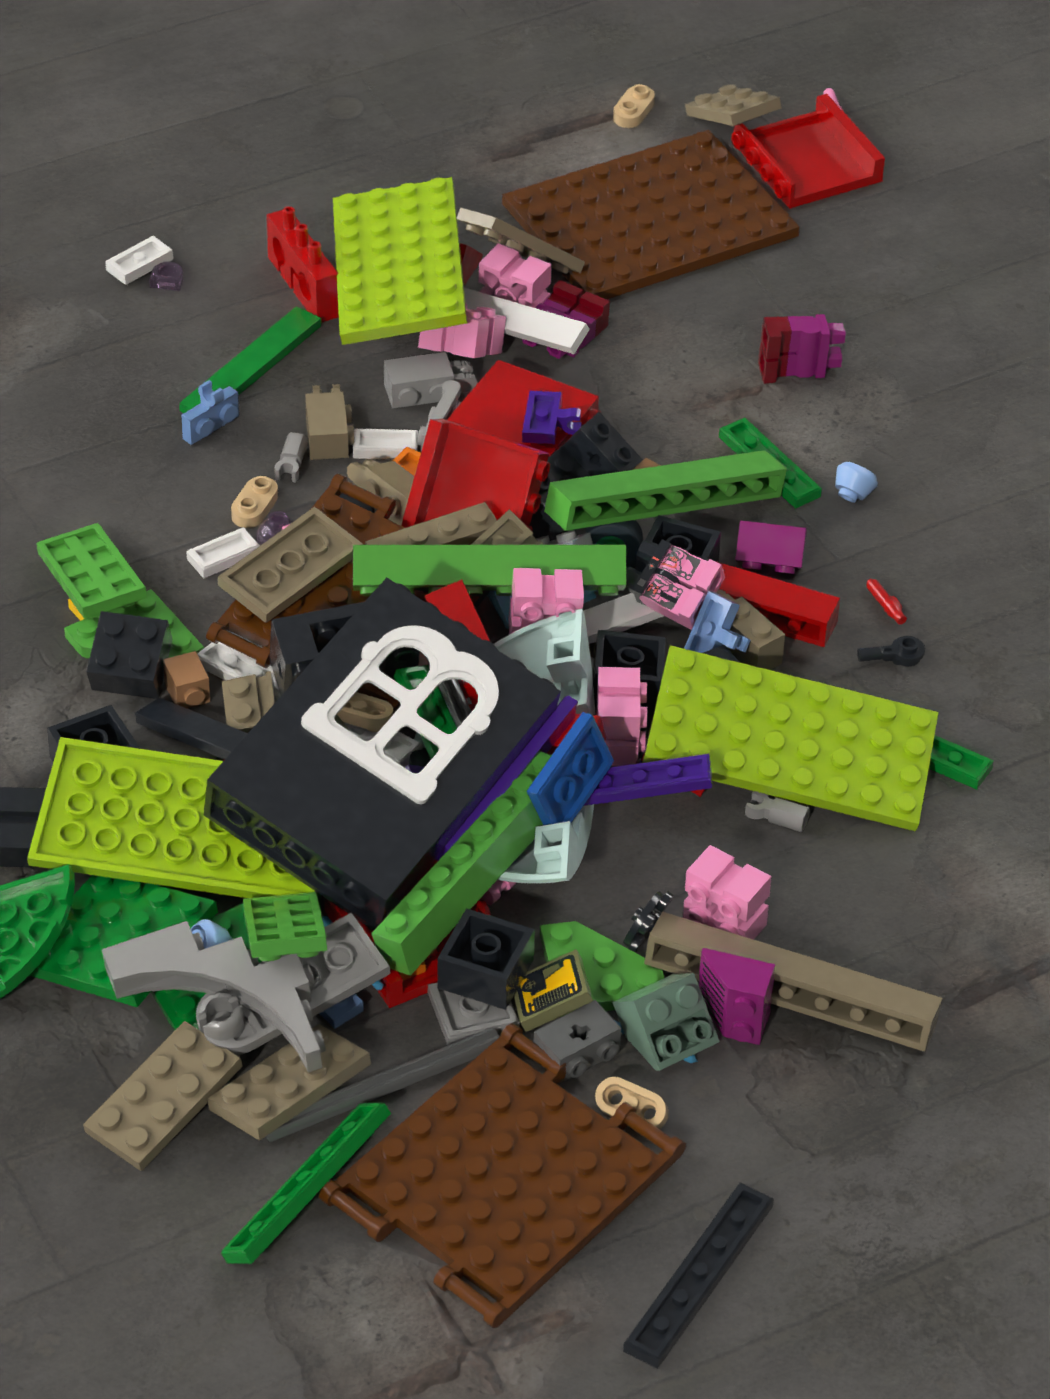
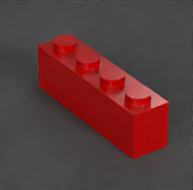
[715,561,840,648]
[425,579,490,704]

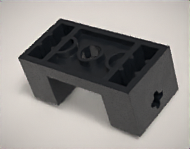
[530,412,643,541]
[269,602,420,696]

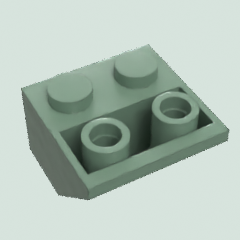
[613,973,719,1071]

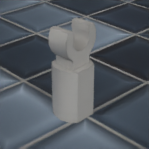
[274,432,308,483]
[745,791,810,832]

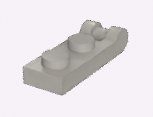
[417,380,461,451]

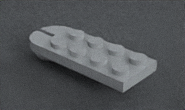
[196,913,390,1055]

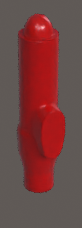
[866,579,907,625]

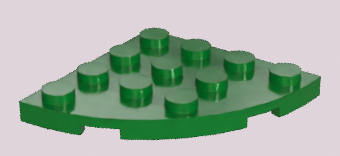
[0,864,75,999]

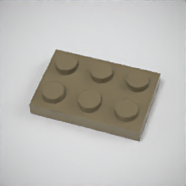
[685,85,782,126]

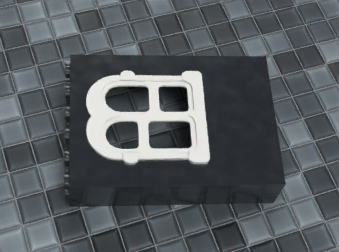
[204,577,561,931]

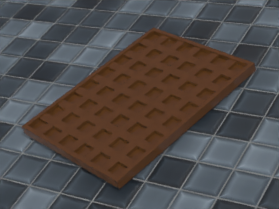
[502,130,800,299]

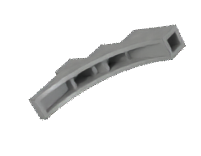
[101,921,326,1072]

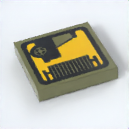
[514,949,593,1032]

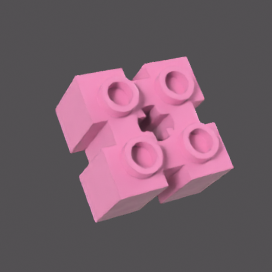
[479,244,551,308]
[418,304,506,358]
[508,568,584,635]
[596,667,647,766]
[683,845,772,940]

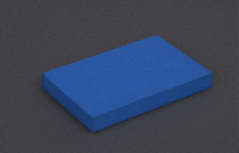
[527,712,614,825]

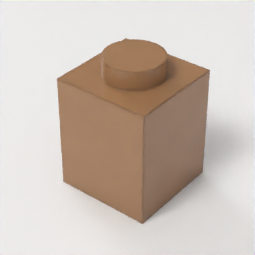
[163,651,210,708]

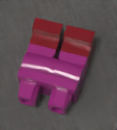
[522,280,610,359]
[758,314,846,384]

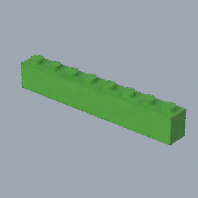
[544,450,787,531]
[353,545,626,596]
[371,752,552,976]

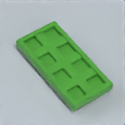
[36,523,147,619]
[243,892,327,961]

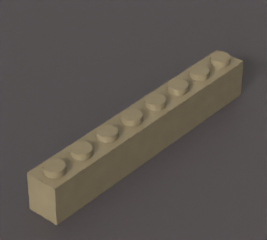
[644,912,943,1052]

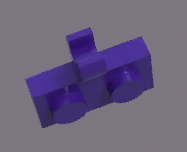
[522,391,582,444]

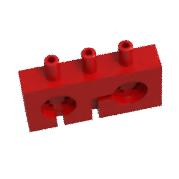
[267,206,339,323]

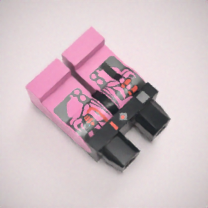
[625,539,725,630]

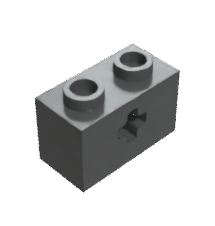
[534,1000,621,1084]

